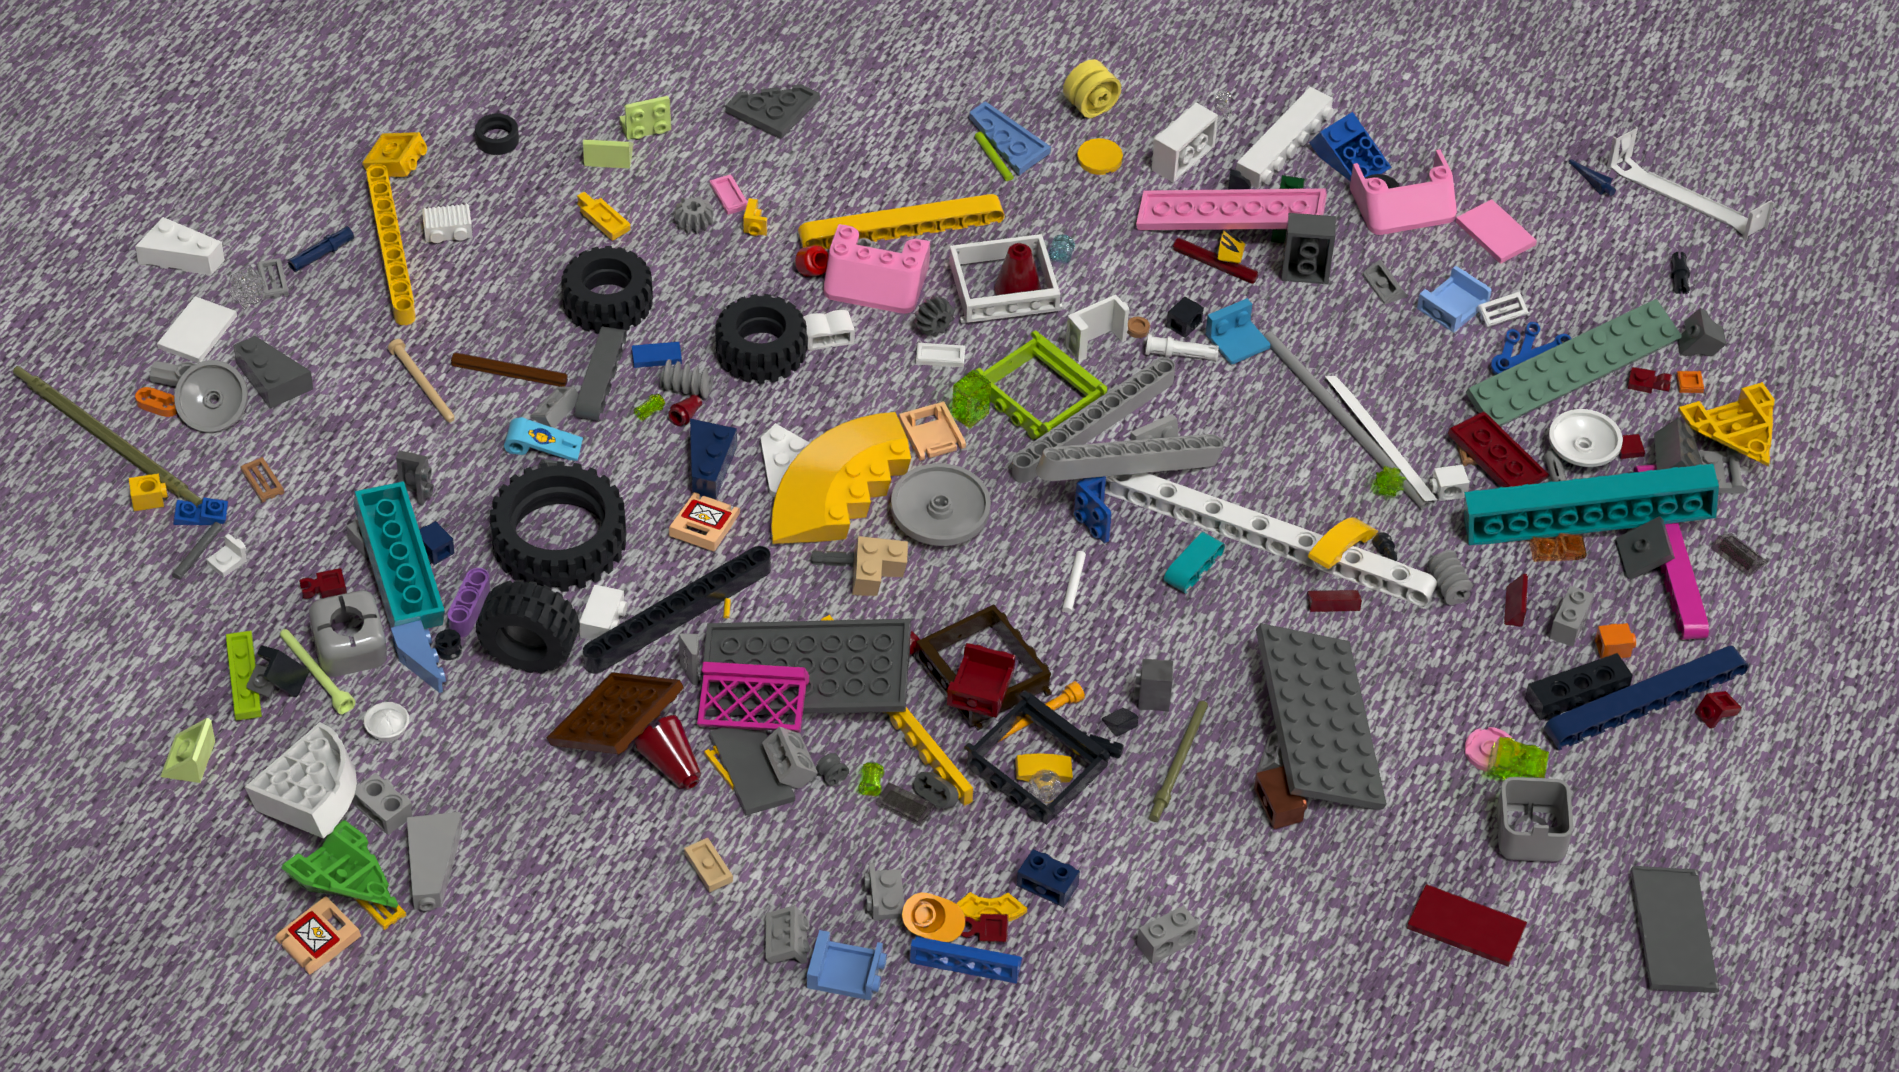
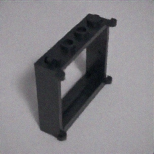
[964,690,1110,825]

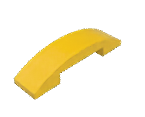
[1308,517,1378,569]

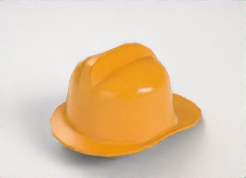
[902,892,965,942]

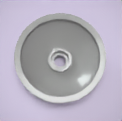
[174,360,248,433]

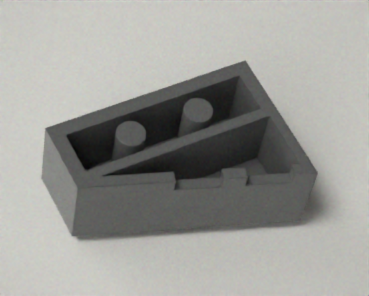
[233,336,313,409]
[1654,418,1703,470]

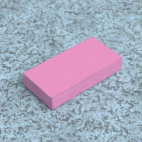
[710,174,748,215]

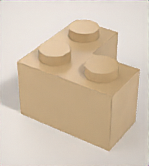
[852,536,908,596]

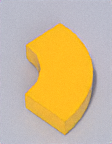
[956,892,1027,922]

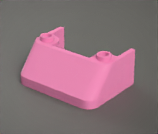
[1350,149,1457,235]

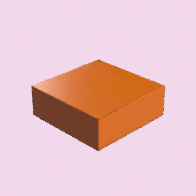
[1676,371,1704,393]

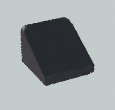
[1102,708,1139,737]

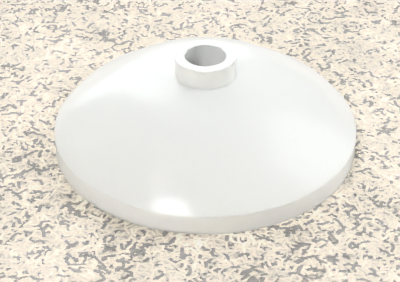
[1549,409,1623,467]

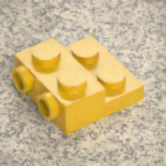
[362,132,427,177]

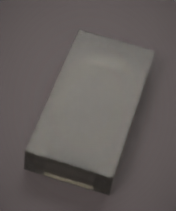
[876,782,934,827]

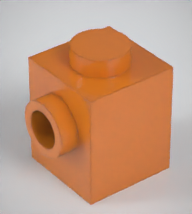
[1595,623,1636,658]

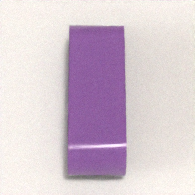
[447,568,491,637]

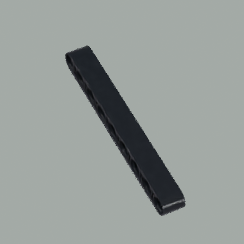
[583,546,771,674]

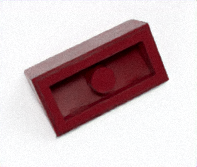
[1504,573,1528,627]
[1307,590,1362,612]

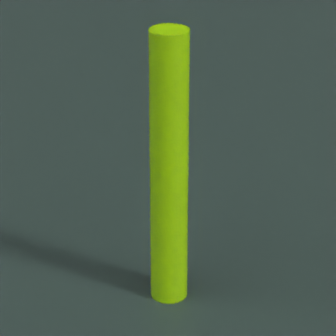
[974,132,1014,182]

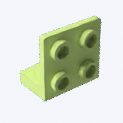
[619,96,671,140]

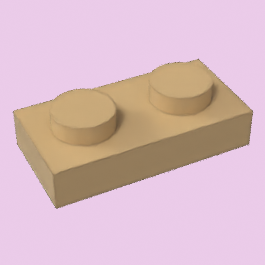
[684,838,733,893]

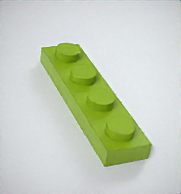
[226,631,262,721]

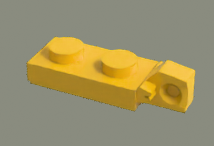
[577,192,631,241]

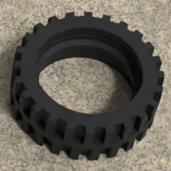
[490,461,627,592]

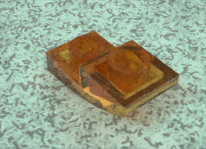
[1529,533,1587,562]

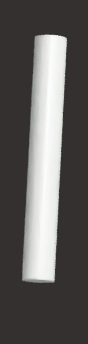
[1062,551,1086,613]

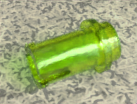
[633,393,665,422]

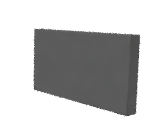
[710,718,795,816]

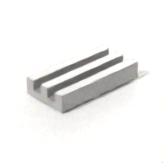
[257,258,289,300]

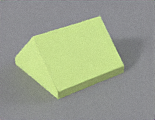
[583,140,634,168]
[161,718,215,783]

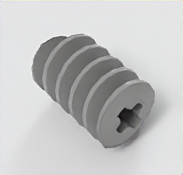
[660,359,714,399]
[1427,550,1473,605]

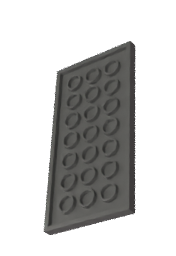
[699,618,911,716]
[1256,623,1387,810]

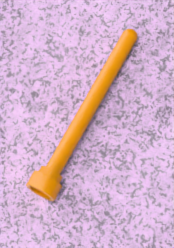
[999,681,1085,742]

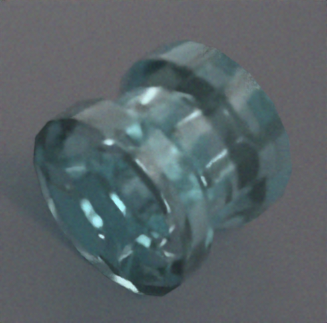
[1049,234,1075,264]

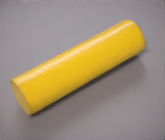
[723,598,731,618]

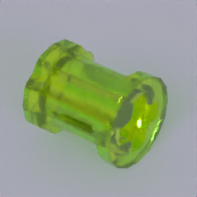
[858,762,885,797]

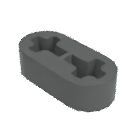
[914,772,959,808]

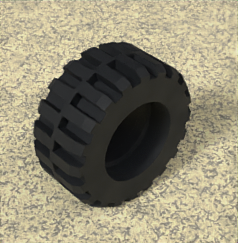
[561,246,653,334]
[715,294,807,384]
[476,580,580,673]

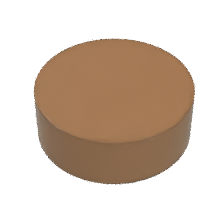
[1127,317,1150,338]

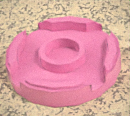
[1465,727,1517,772]

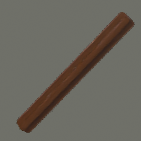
[451,352,568,387]

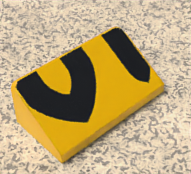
[1218,229,1245,263]

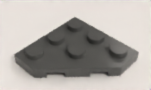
[725,84,820,139]

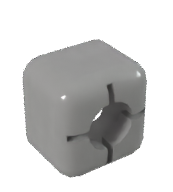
[309,590,387,677]
[1496,777,1574,862]

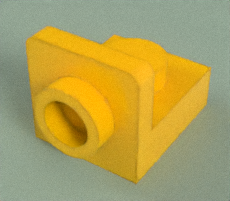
[743,198,767,236]

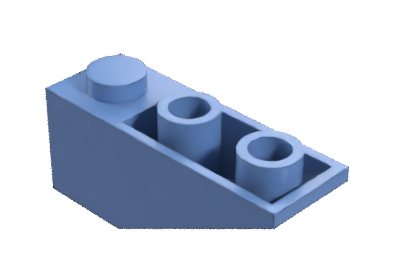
[391,620,446,693]

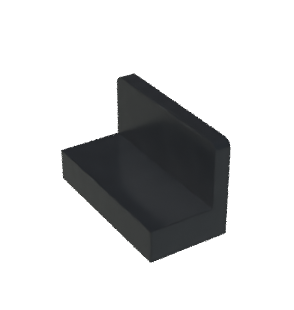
[257,645,310,697]

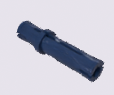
[287,226,354,273]

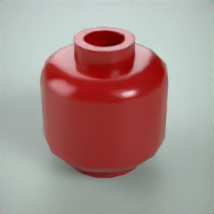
[795,245,829,277]

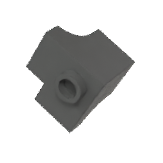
[1678,308,1726,356]

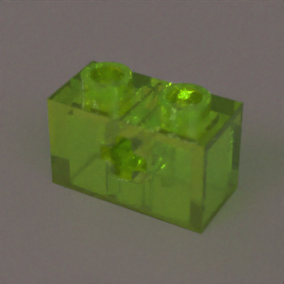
[952,370,991,429]
[1487,737,1549,780]

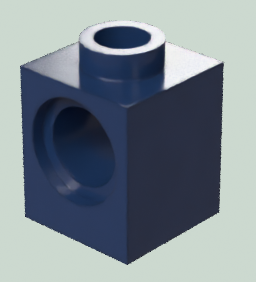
[420,521,455,565]

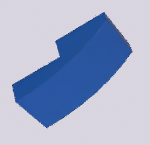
[173,497,228,525]

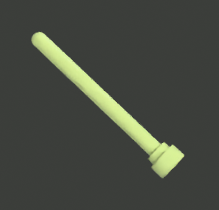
[280,629,356,714]

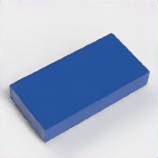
[632,341,682,368]

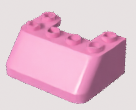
[824,224,930,314]

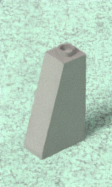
[407,812,462,911]

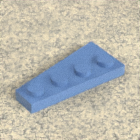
[969,101,1051,175]

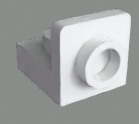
[206,534,247,578]

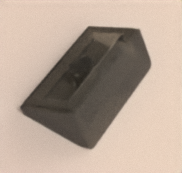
[1711,533,1768,577]

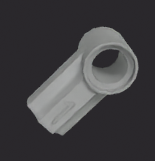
[149,361,195,386]

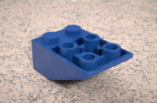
[1309,112,1392,182]

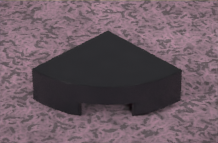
[1228,169,1251,190]

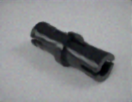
[1671,252,1690,294]

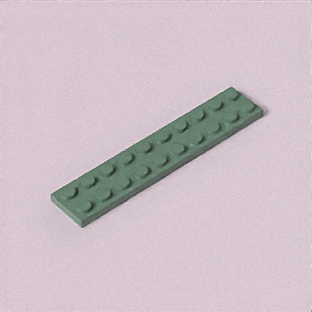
[1466,299,1682,427]

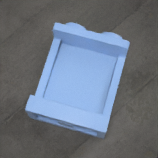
[1417,266,1492,333]

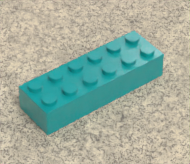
[353,481,445,629]

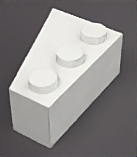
[135,217,225,275]

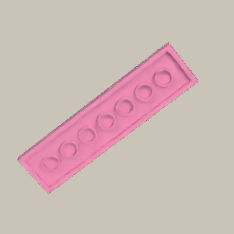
[1136,188,1327,230]

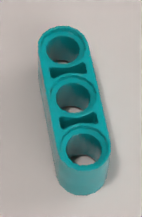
[1164,532,1225,594]

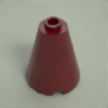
[994,243,1041,296]
[634,715,701,790]

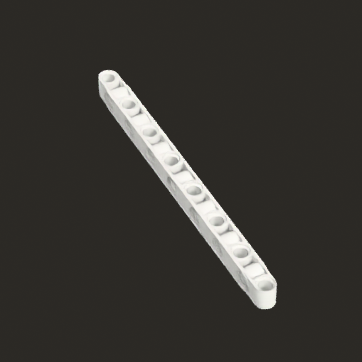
[1105,473,1437,606]

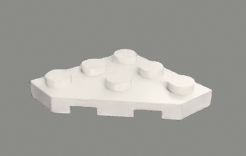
[761,423,809,497]

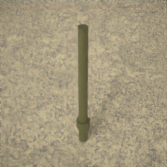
[1149,701,1208,822]

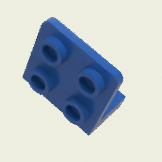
[1074,476,1111,544]

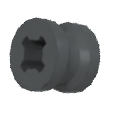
[816,753,849,786]

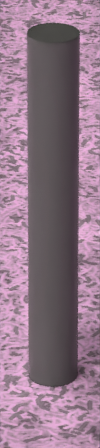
[172,522,222,580]

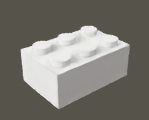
[1151,103,1218,183]

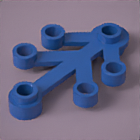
[1491,322,1571,375]

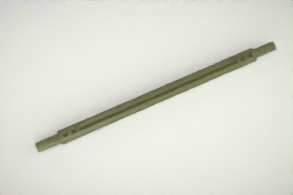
[13,366,203,508]

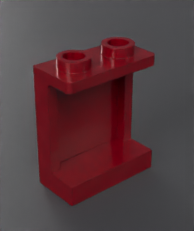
[947,643,1015,718]

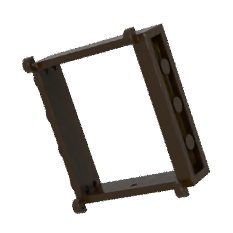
[916,604,1052,731]

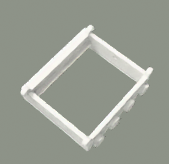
[945,234,1063,323]

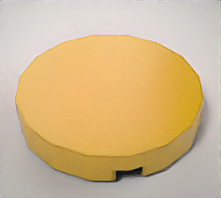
[1077,138,1123,175]

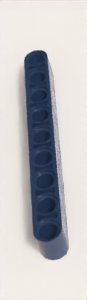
[1544,645,1749,750]

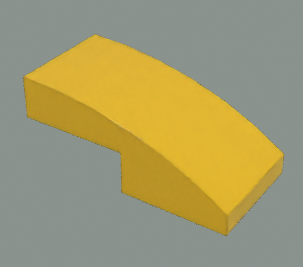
[1015,753,1073,783]

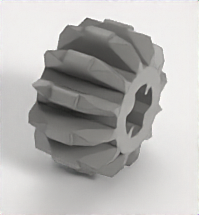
[674,195,714,234]

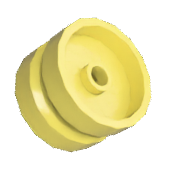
[1063,59,1122,118]

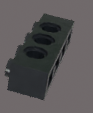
[1525,653,1633,720]

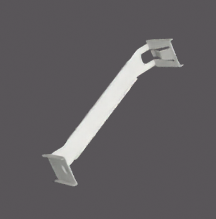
[1607,126,1774,241]

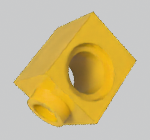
[129,473,168,511]

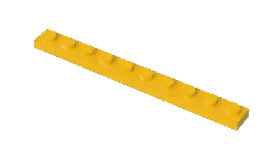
[821,615,973,806]

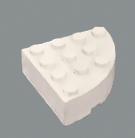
[245,722,357,839]

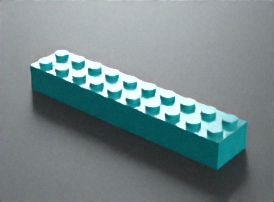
[1464,464,1719,545]

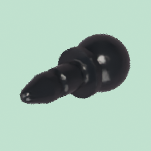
[1373,532,1397,561]

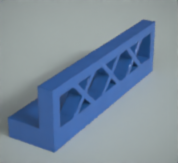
[910,936,1022,984]

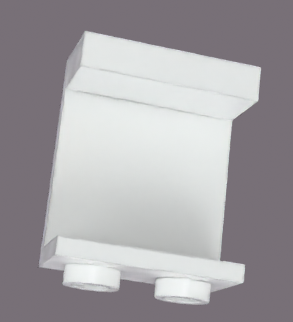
[1065,294,1130,362]

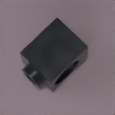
[1166,297,1204,338]

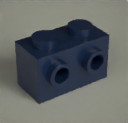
[1016,849,1080,908]

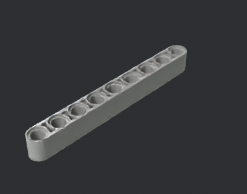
[1011,357,1176,483]
[1036,434,1225,481]

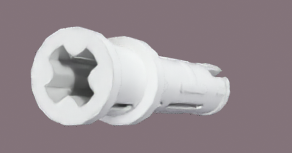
[1145,334,1219,361]

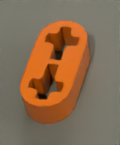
[135,387,178,417]

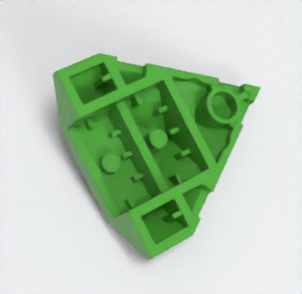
[281,820,398,908]

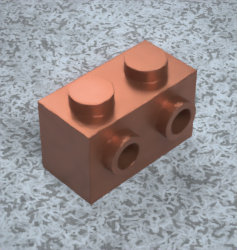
[1254,766,1307,829]

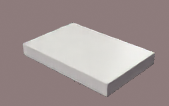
[157,296,237,363]

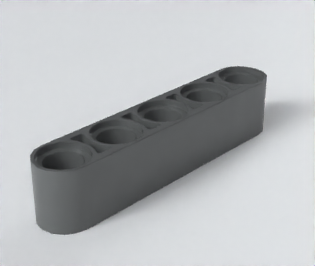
[575,326,627,421]

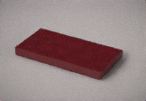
[1447,411,1549,487]
[1407,884,1527,967]

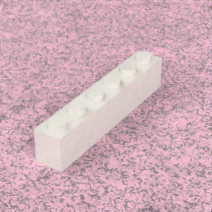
[1236,87,1333,189]

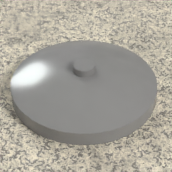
[891,463,991,546]

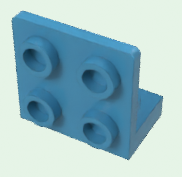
[1205,298,1271,364]

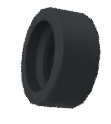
[475,113,519,155]

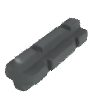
[812,550,854,567]

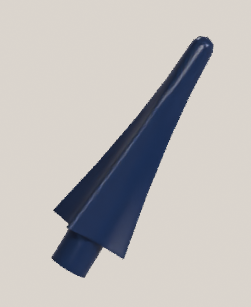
[1568,159,1616,196]

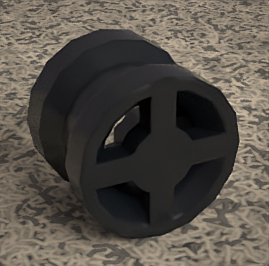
[435,629,462,661]

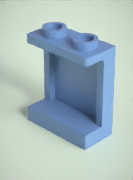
[807,930,887,1000]

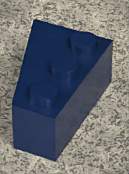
[690,418,737,500]

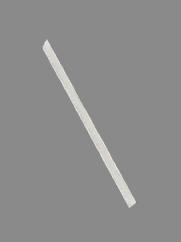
[1325,376,1438,501]

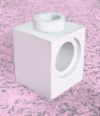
[1429,465,1470,501]

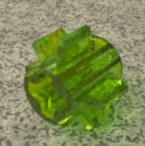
[1374,466,1406,497]

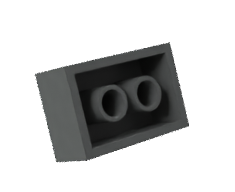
[1282,213,1336,284]

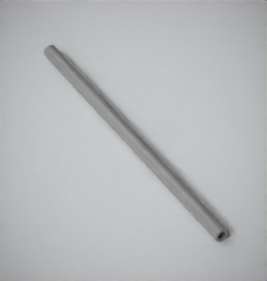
[1264,331,1431,510]

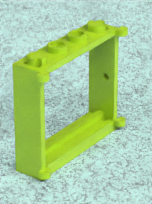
[974,330,1107,440]

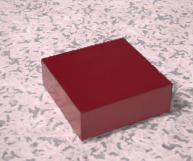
[1619,434,1645,459]

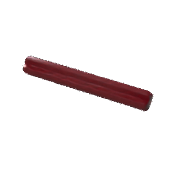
[1173,238,1259,284]

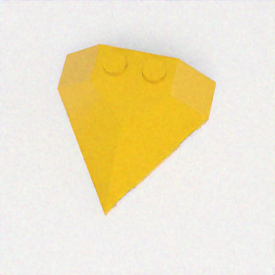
[1678,382,1775,467]

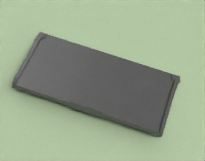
[1631,866,1719,993]

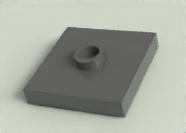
[1616,516,1675,579]

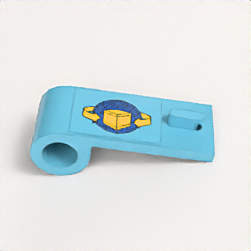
[504,417,583,461]

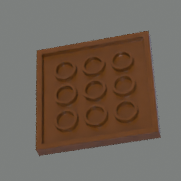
[546,672,684,755]

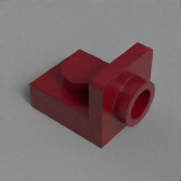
[1695,691,1742,729]

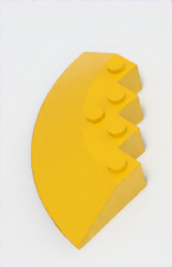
[771,412,911,544]

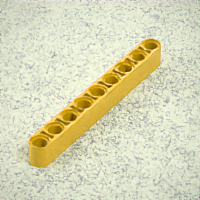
[366,164,416,325]
[798,194,1005,249]

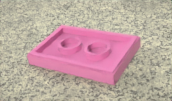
[1456,199,1537,264]

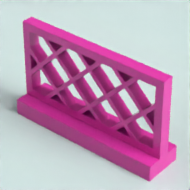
[697,662,809,732]

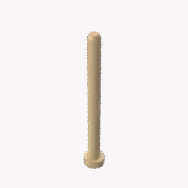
[388,339,455,422]

